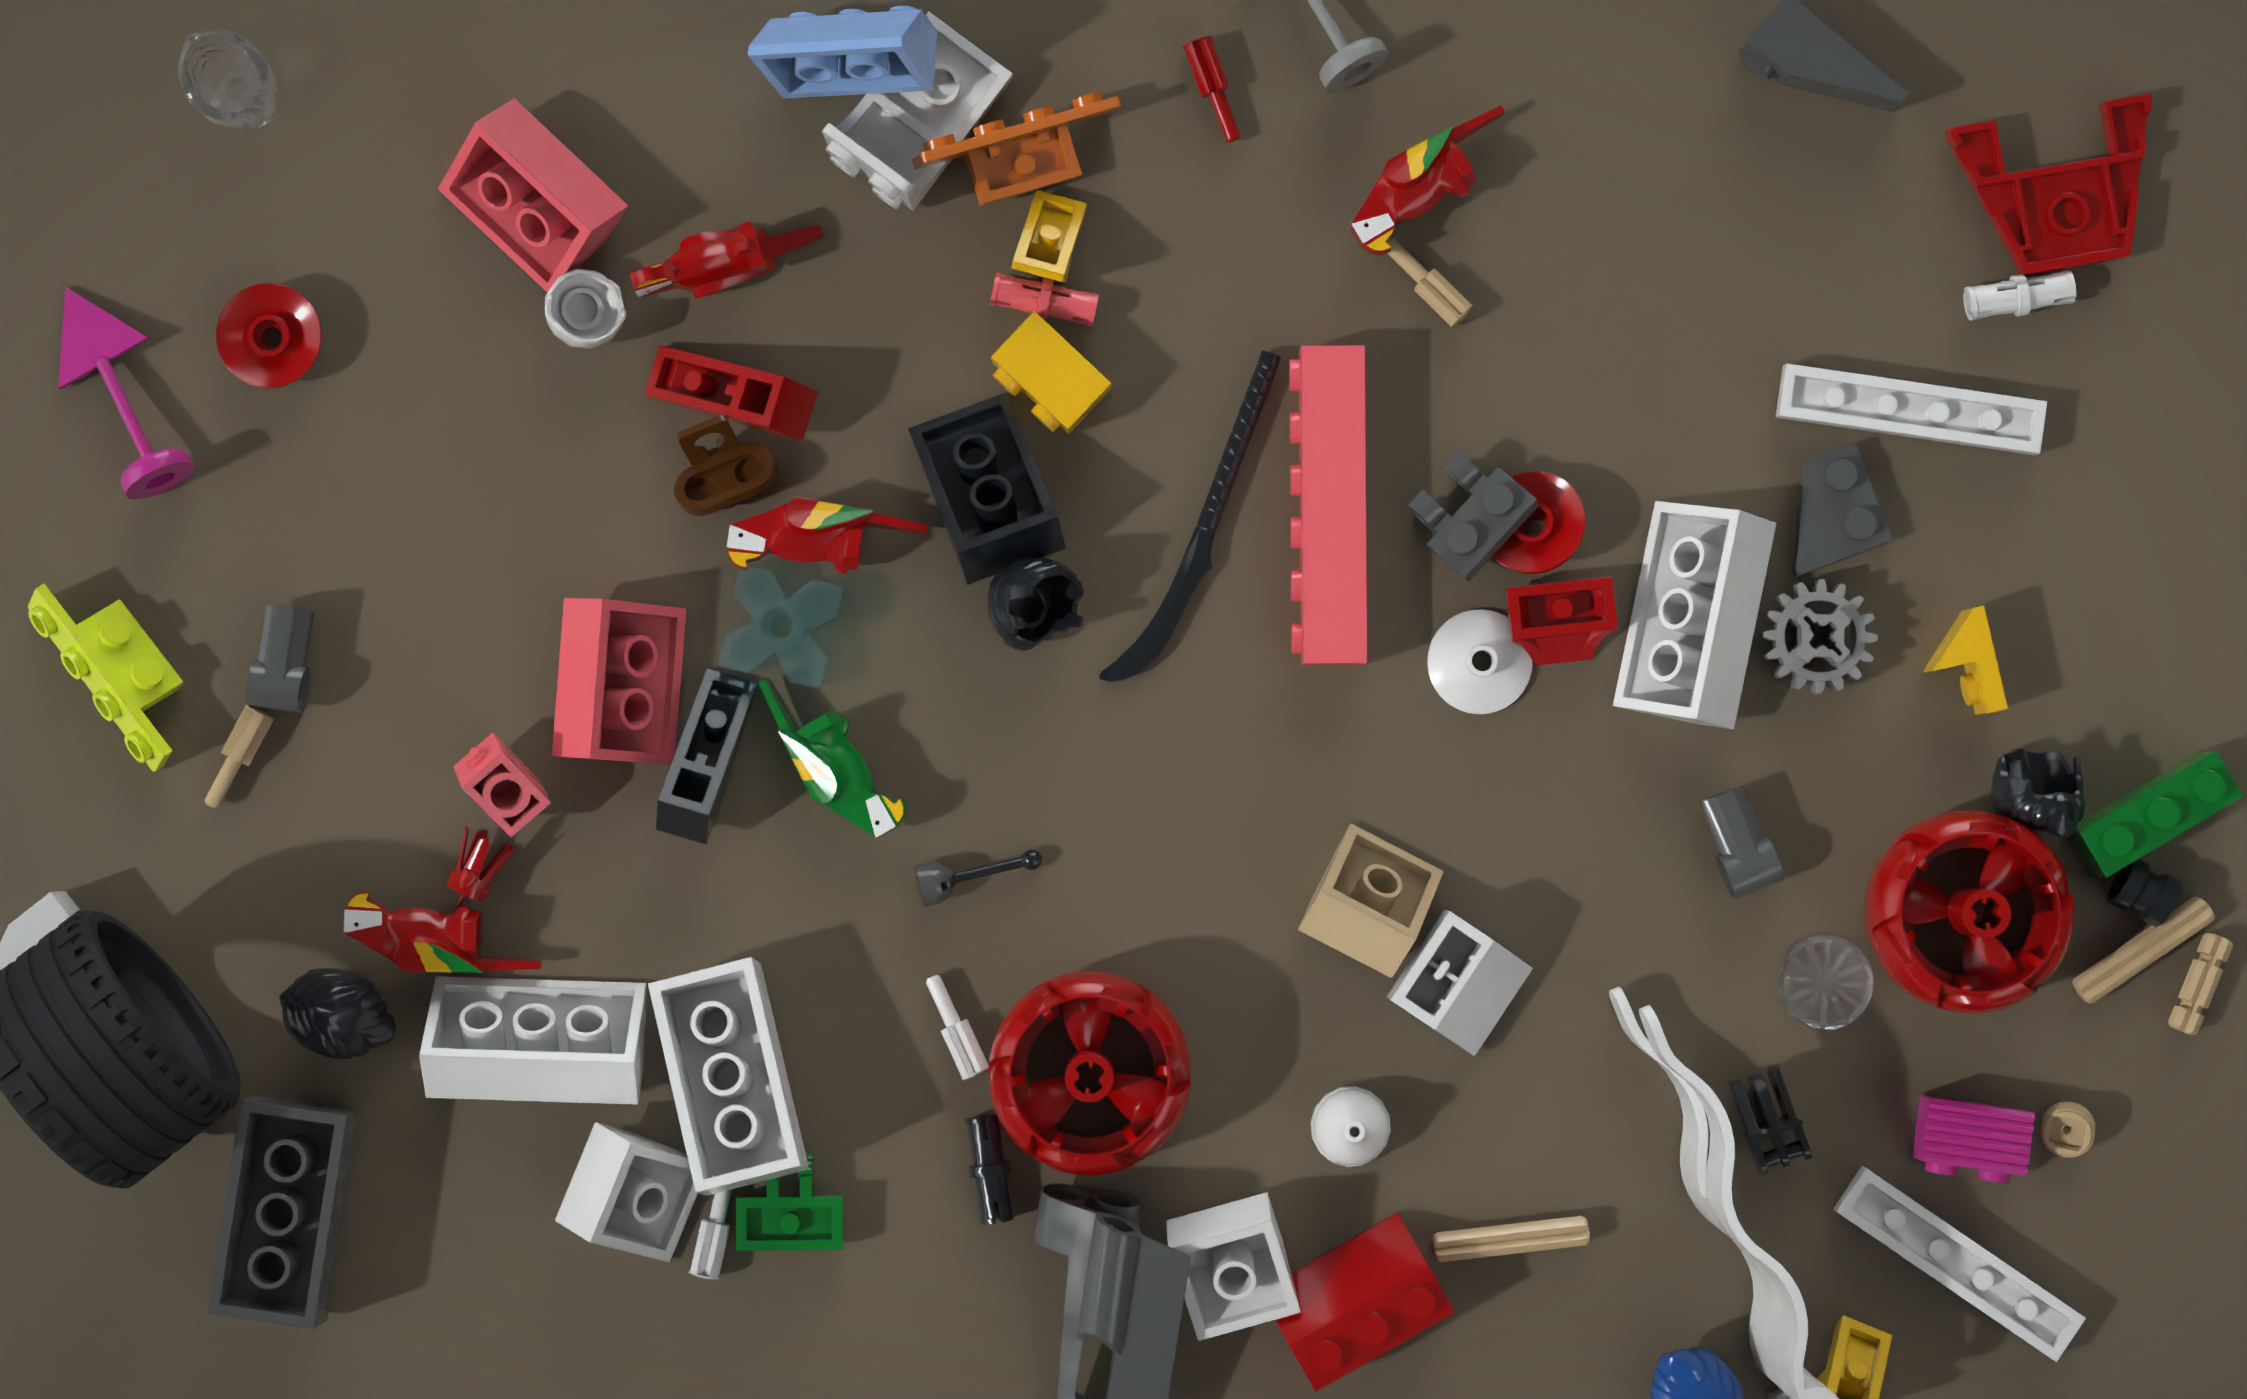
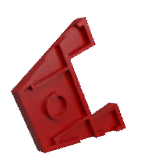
[1945,93,2152,276]

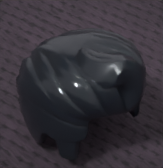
[988,556,1084,651]
[1991,748,2086,838]
[279,968,396,1059]

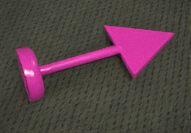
[58,287,195,499]

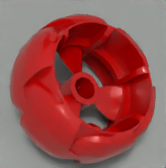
[1864,811,2075,1014]
[988,970,1191,1176]

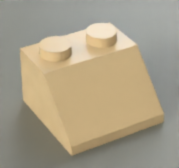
[1298,823,1444,978]

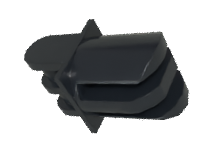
[1728,1064,1812,1176]

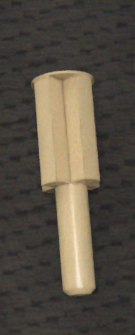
[1387,238,1473,328]
[204,704,275,808]

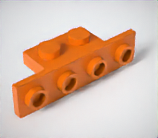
[912,91,1122,206]

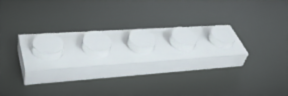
[1775,363,2047,455]
[1832,1166,2086,1362]

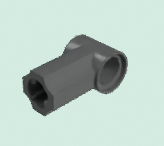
[246,604,315,714]
[1699,785,1784,899]

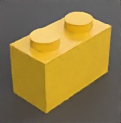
[991,311,1112,435]

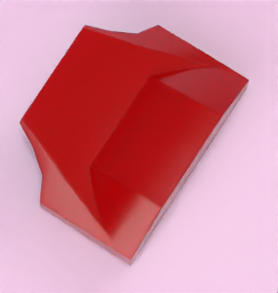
[1505,577,1618,666]

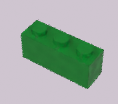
[2067,750,2243,878]

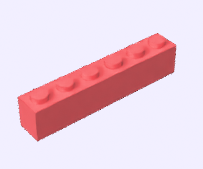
[1289,345,1367,666]

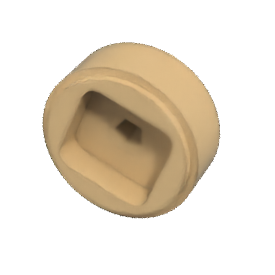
[2040,1101,2096,1158]

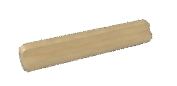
[2072,897,2215,1004]
[1432,1216,1590,1262]

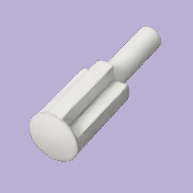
[926,974,989,1080]
[689,1189,732,1280]

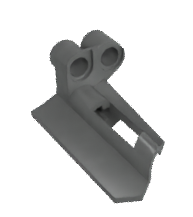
[1034,1183,1191,1399]

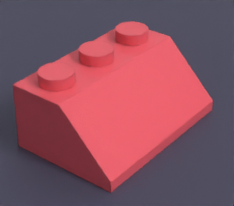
[438,98,628,293]
[552,598,687,765]

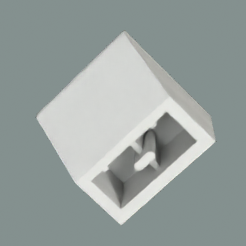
[1386,909,1533,1056]

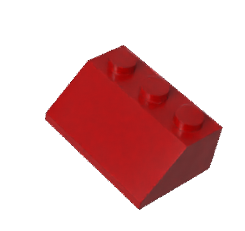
[1276,1212,1455,1392]

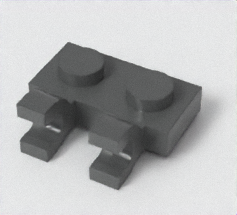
[1408,451,1539,582]

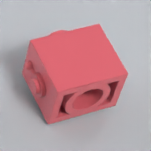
[453,732,551,838]

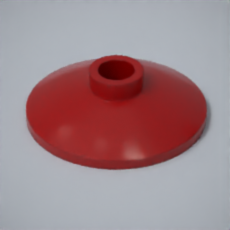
[216,283,322,389]
[1492,471,1586,574]

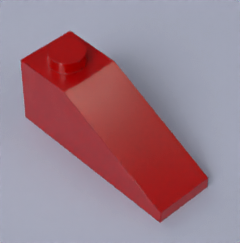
[644,345,818,442]

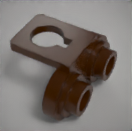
[674,414,777,516]

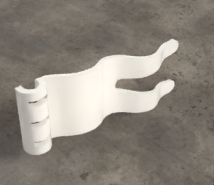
[1609,987,1839,1399]

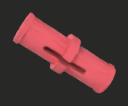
[989,272,1099,327]

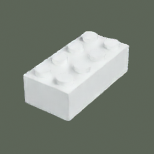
[648,957,809,1196]

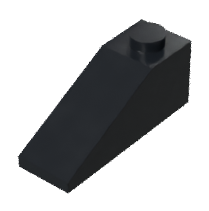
[656,668,757,844]

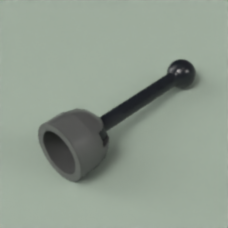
[914,849,1042,907]

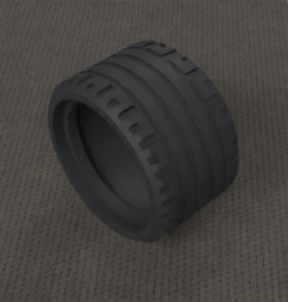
[0,910,241,1189]

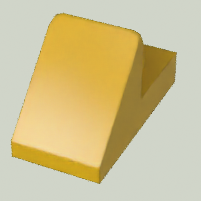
[1011,190,1087,283]
[1923,605,2008,715]
[1817,1315,1892,1399]

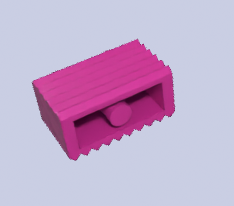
[1912,1094,2035,1184]

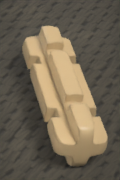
[2168,933,2233,1035]

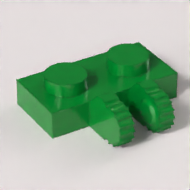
[736,1153,844,1251]

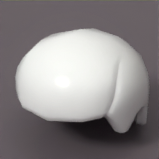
[544,269,627,349]

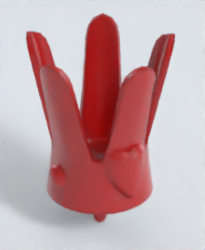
[446,826,514,908]

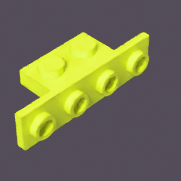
[28,584,183,772]

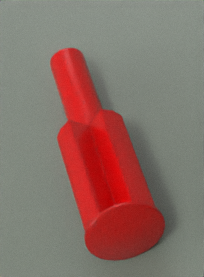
[1182,36,1240,143]

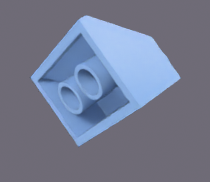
[748,6,937,99]

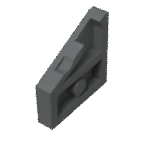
[1792,442,1893,577]

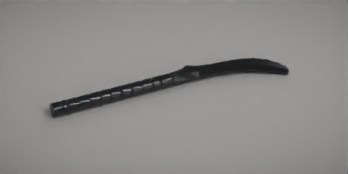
[1099,350,1281,682]

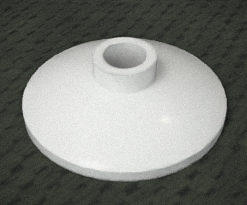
[1427,609,1532,714]

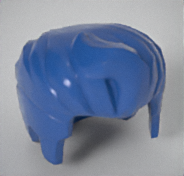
[1650,1347,1743,1399]

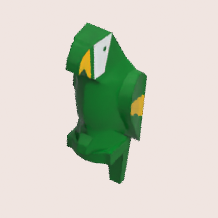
[758,679,907,838]

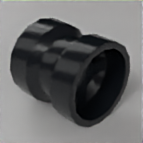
[2107,859,2182,927]

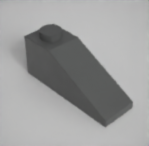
[1739,0,1909,112]

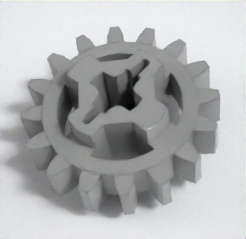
[1759,579,1878,694]

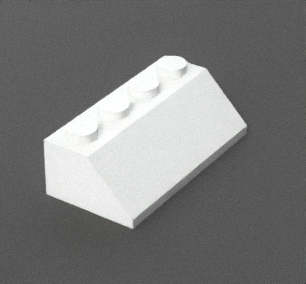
[1613,501,1776,730]
[419,976,647,1105]

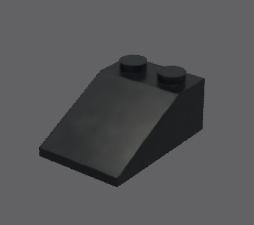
[908,392,1066,585]

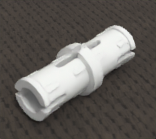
[1963,270,2077,321]

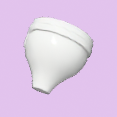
[1310,1086,1391,1167]

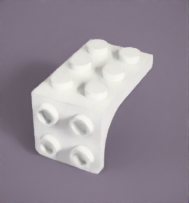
[822,11,1013,211]

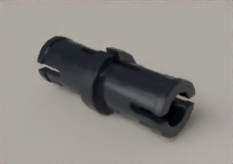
[965,1114,1014,1225]

